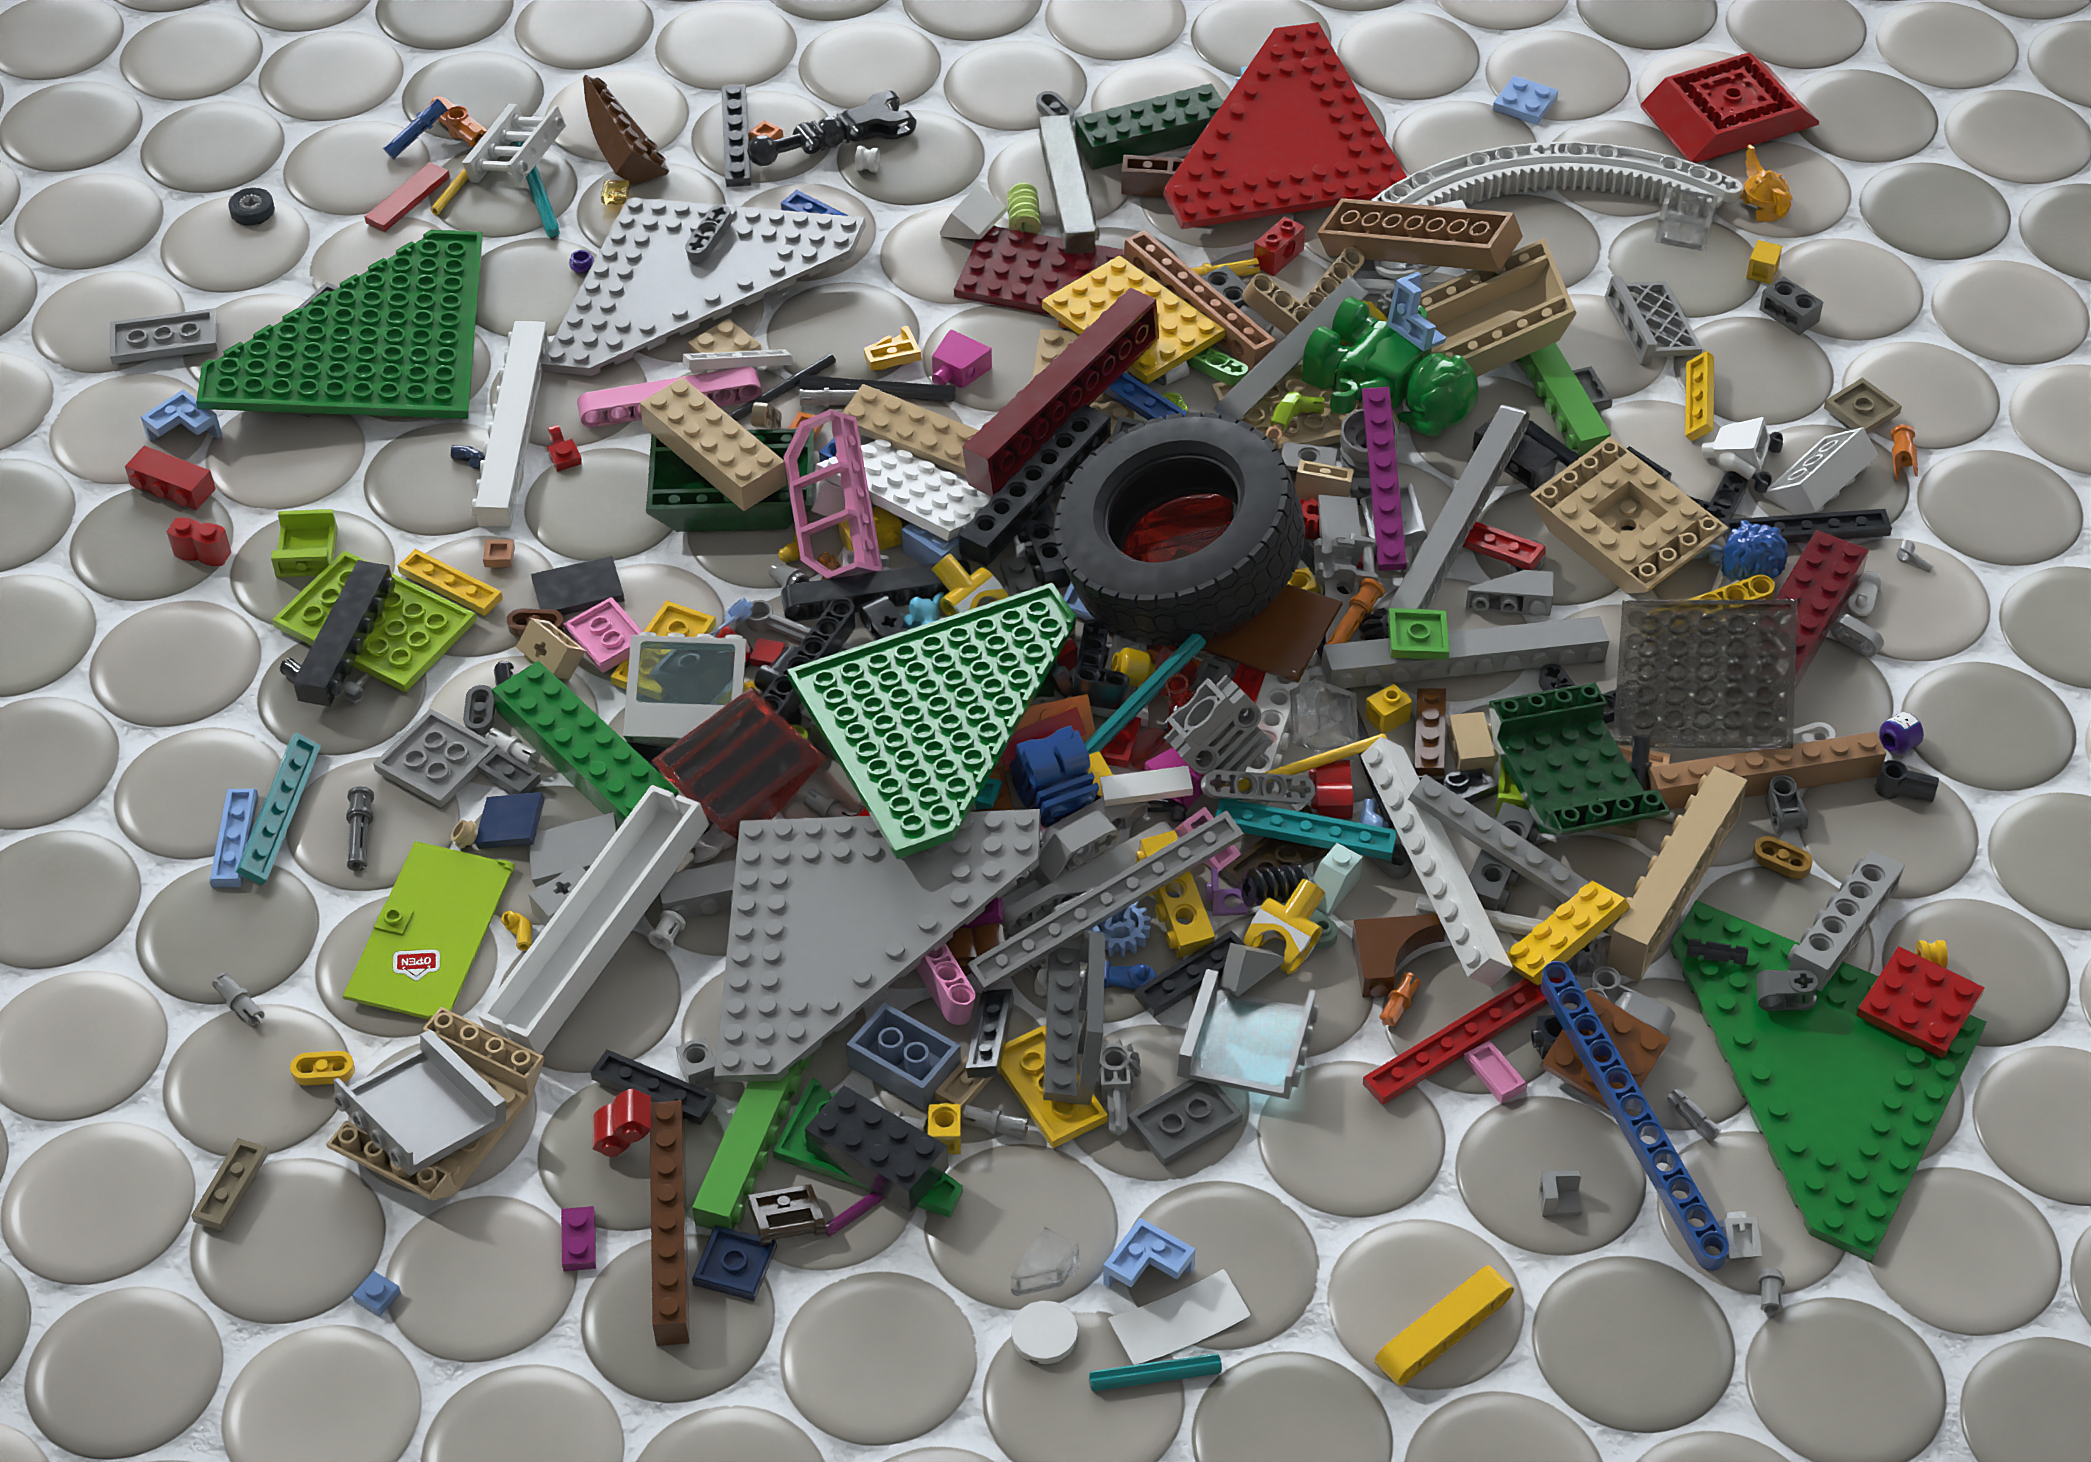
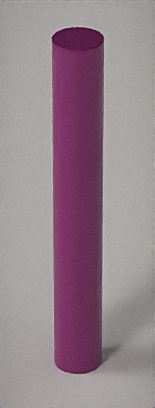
[825,1192,885,1237]

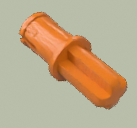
[1380,972,1421,1027]

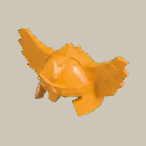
[1740,145,1793,222]

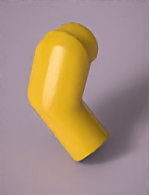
[778,532,801,563]
[501,910,533,951]

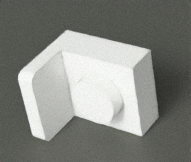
[1718,1211,1762,1259]

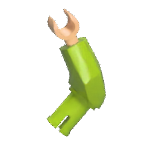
[1265,391,1325,447]

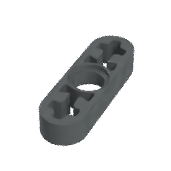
[685,204,733,263]

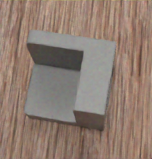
[1539,1170,1582,1217]

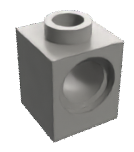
[676,1037,720,1089]

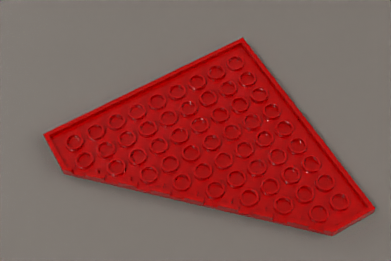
[1163,22,1407,230]

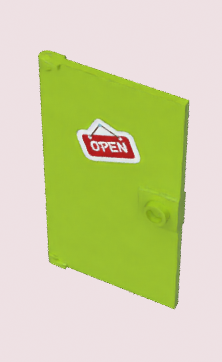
[342,841,515,1020]

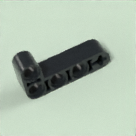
[1071,619,1130,710]

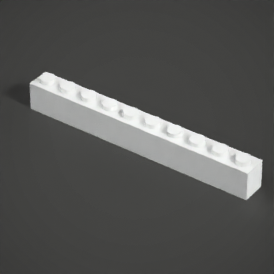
[472,321,549,527]
[1360,737,1513,987]

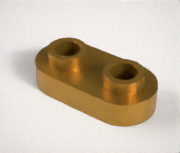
[1752,836,1813,879]

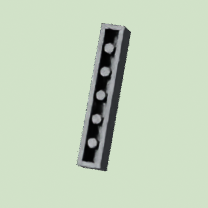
[293,560,395,707]

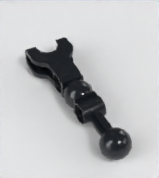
[747,90,917,167]

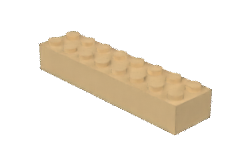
[1604,766,1748,982]

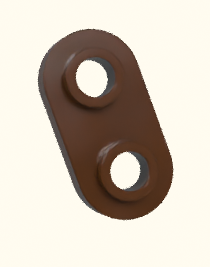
[507,608,564,637]

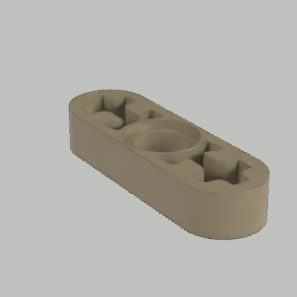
[751,402,782,429]

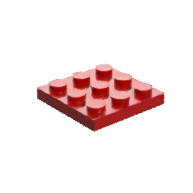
[1856,946,1985,1058]

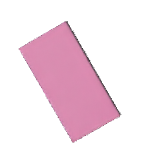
[1464,1040,1527,1104]

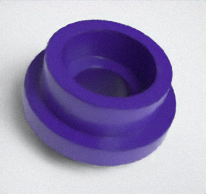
[569,250,595,273]

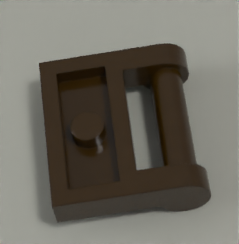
[748,1184,826,1246]

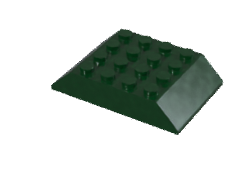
[646,428,814,532]

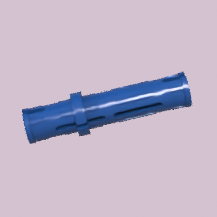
[383,98,448,160]

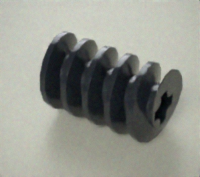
[1241,864,1309,907]

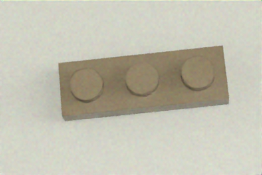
[191,1138,269,1231]

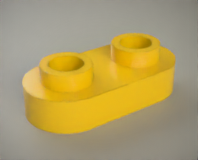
[290,1051,355,1086]

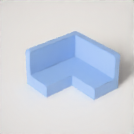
[1387,272,1446,351]
[141,389,222,441]
[1103,1218,1195,1288]

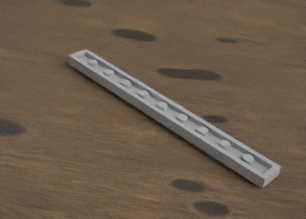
[968,811,1244,992]

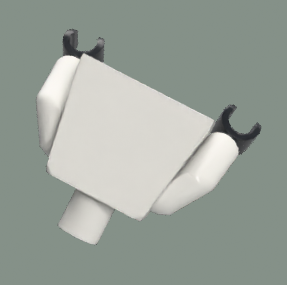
[1702,417,1783,493]

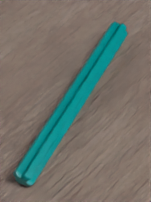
[514,141,560,238]
[1084,634,1206,754]

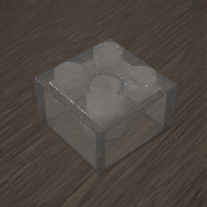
[1655,187,1718,252]

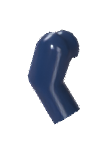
[451,445,485,469]

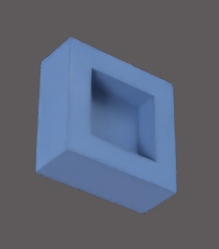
[352,1271,401,1317]

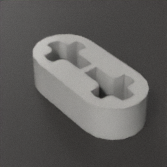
[1830,614,1884,657]

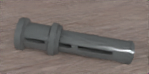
[346,786,374,871]

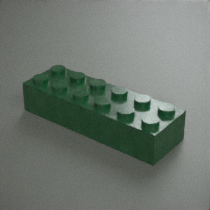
[1075,83,1224,170]

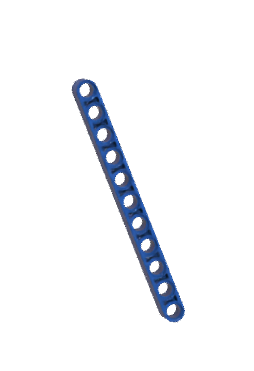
[1541,961,1729,1271]

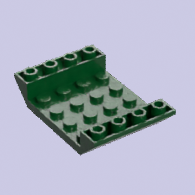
[1489,682,1670,836]

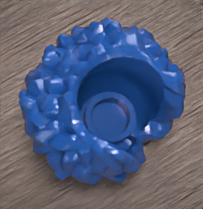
[1721,520,1789,581]

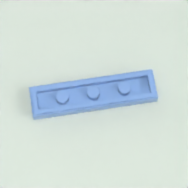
[210,788,258,888]

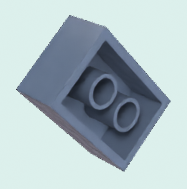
[846,1002,961,1110]

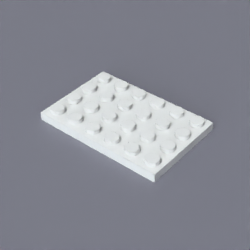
[815,439,992,541]

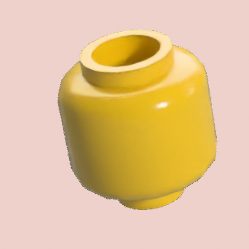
[1111,647,1155,688]

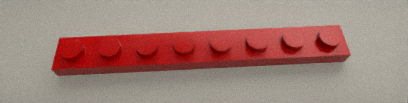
[1363,977,1577,1105]

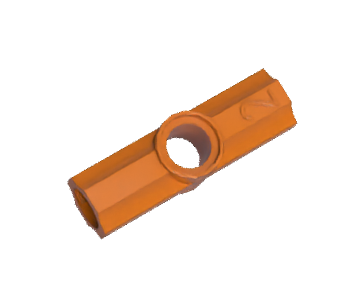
[428,95,487,147]

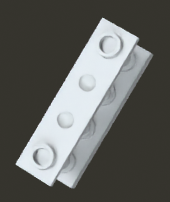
[462,104,566,185]

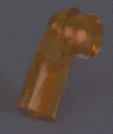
[817,551,841,580]

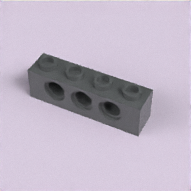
[1468,802,1540,911]

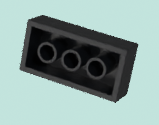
[804,1085,949,1212]

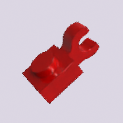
[547,424,582,472]

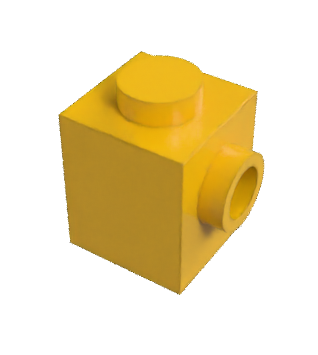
[1365,684,1412,734]

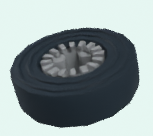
[228,187,275,225]

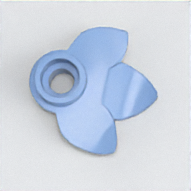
[711,597,754,638]

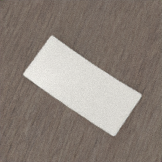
[1108,1269,1251,1365]

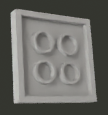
[373,709,498,808]

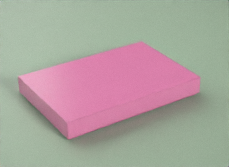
[563,597,644,673]

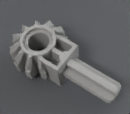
[1096,1038,1141,1136]

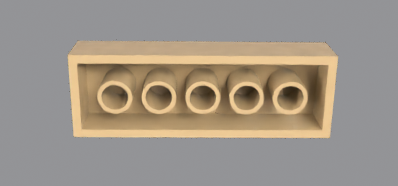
[640,377,787,511]

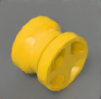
[1915,940,1948,968]

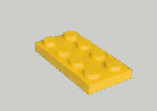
[610,600,716,702]
[1506,880,1631,986]
[1000,1025,1108,1149]

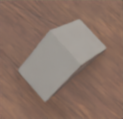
[1220,943,1285,997]

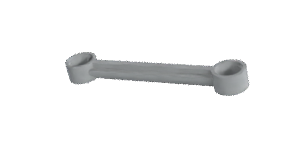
[746,600,855,653]

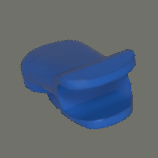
[1104,961,1156,990]

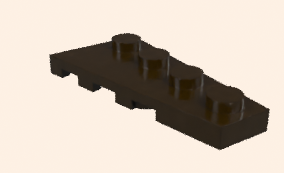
[1223,804,1331,890]

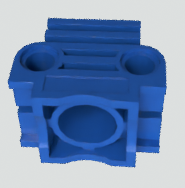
[1009,725,1099,827]

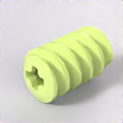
[1007,183,1041,234]

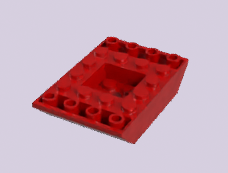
[1641,52,1819,163]

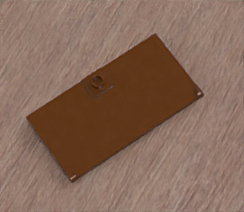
[1171,548,1343,683]

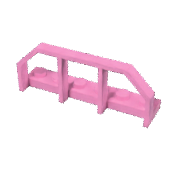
[784,409,883,579]

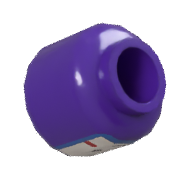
[1879,712,1924,755]

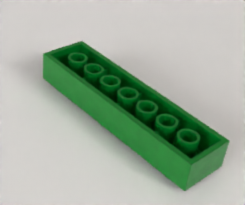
[492,660,679,829]

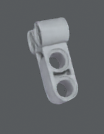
[1584,966,1675,1036]

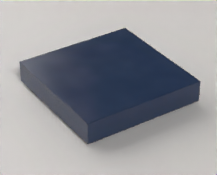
[474,792,545,849]
[692,1225,777,1301]

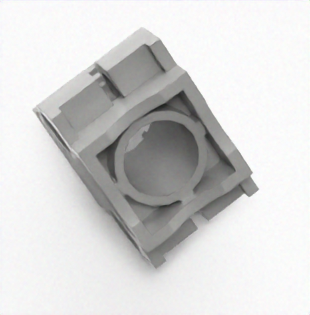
[1164,675,1272,783]

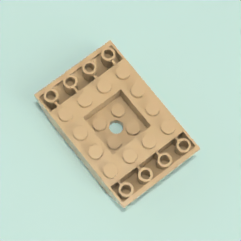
[1530,436,1729,594]

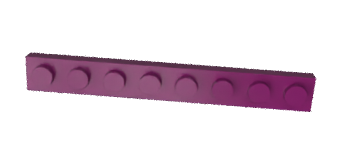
[1362,387,1407,571]

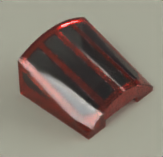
[652,687,827,840]

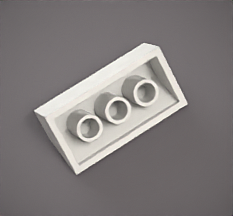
[1762,427,1879,515]

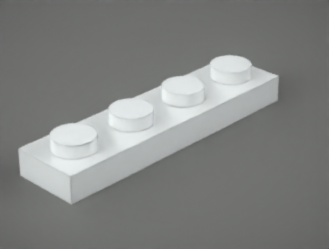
[683,349,792,374]

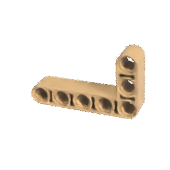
[1242,247,1365,336]

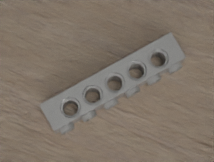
[1787,850,1905,991]

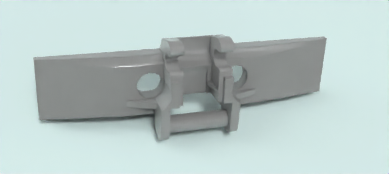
[1314,495,1379,643]

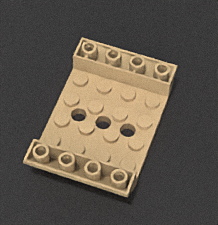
[326,1007,544,1200]

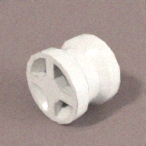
[855,146,880,173]

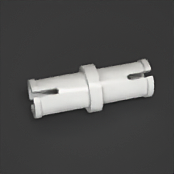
[485,728,540,768]

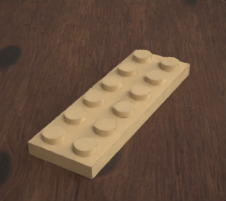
[842,384,979,477]

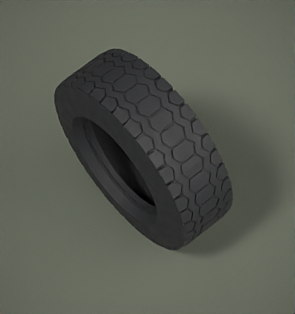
[1054,412,1305,646]

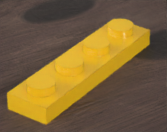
[1685,351,1714,442]
[397,549,503,616]

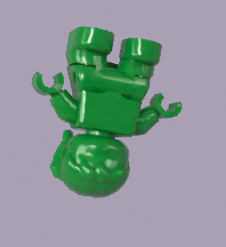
[1302,296,1479,437]

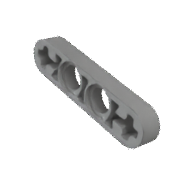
[1201,770,1315,804]

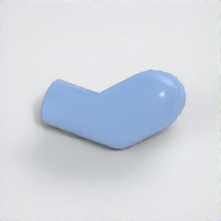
[1359,799,1389,828]

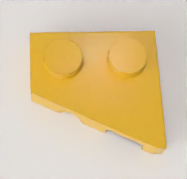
[864,326,922,371]

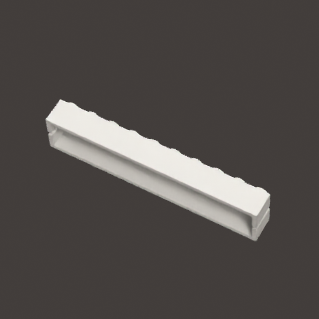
[478,785,709,1054]

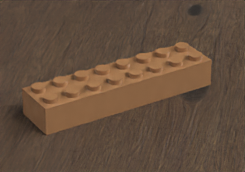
[1317,198,1523,272]

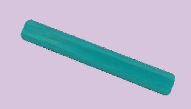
[1089,1354,1222,1391]

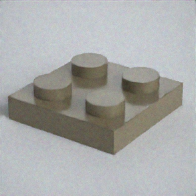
[1824,377,1902,434]

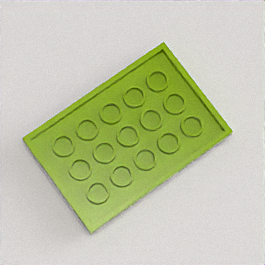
[272,550,477,693]

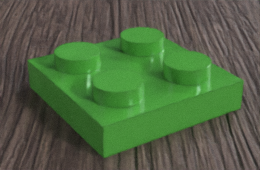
[1388,608,1450,660]

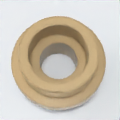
[451,820,478,849]

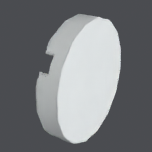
[1011,1300,1078,1365]

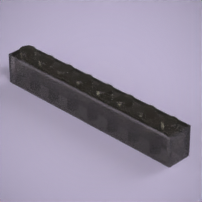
[1039,115,1100,254]

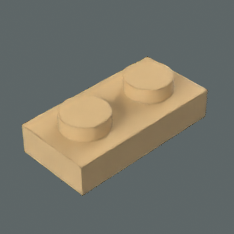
[935,1055,994,1113]

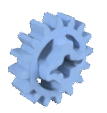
[1090,901,1151,957]

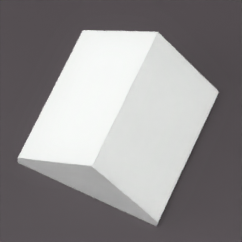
[939,184,1007,239]

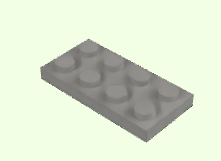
[110,308,218,364]

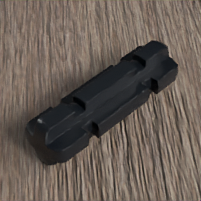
[1686,938,1749,965]

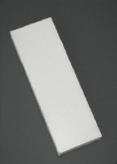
[1100,766,1193,806]

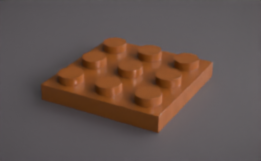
[1540,989,1670,1112]

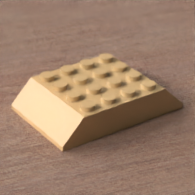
[1419,238,1577,377]

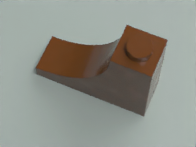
[1352,914,1446,997]

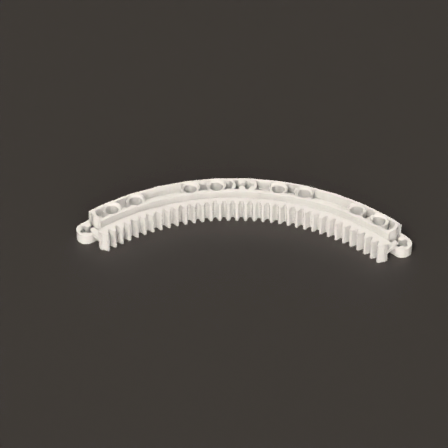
[1371,142,1742,220]

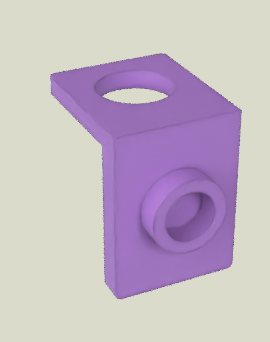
[1205,867,1249,916]

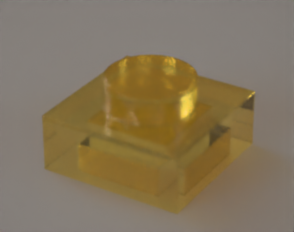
[601,180,630,205]

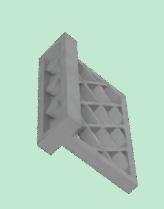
[1605,276,1703,365]

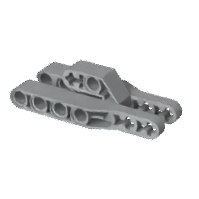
[1000,797,1181,934]

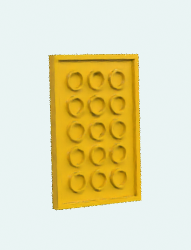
[1042,255,1225,384]

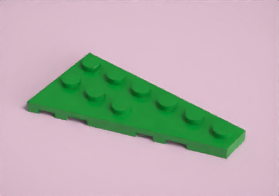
[772,1077,963,1218]

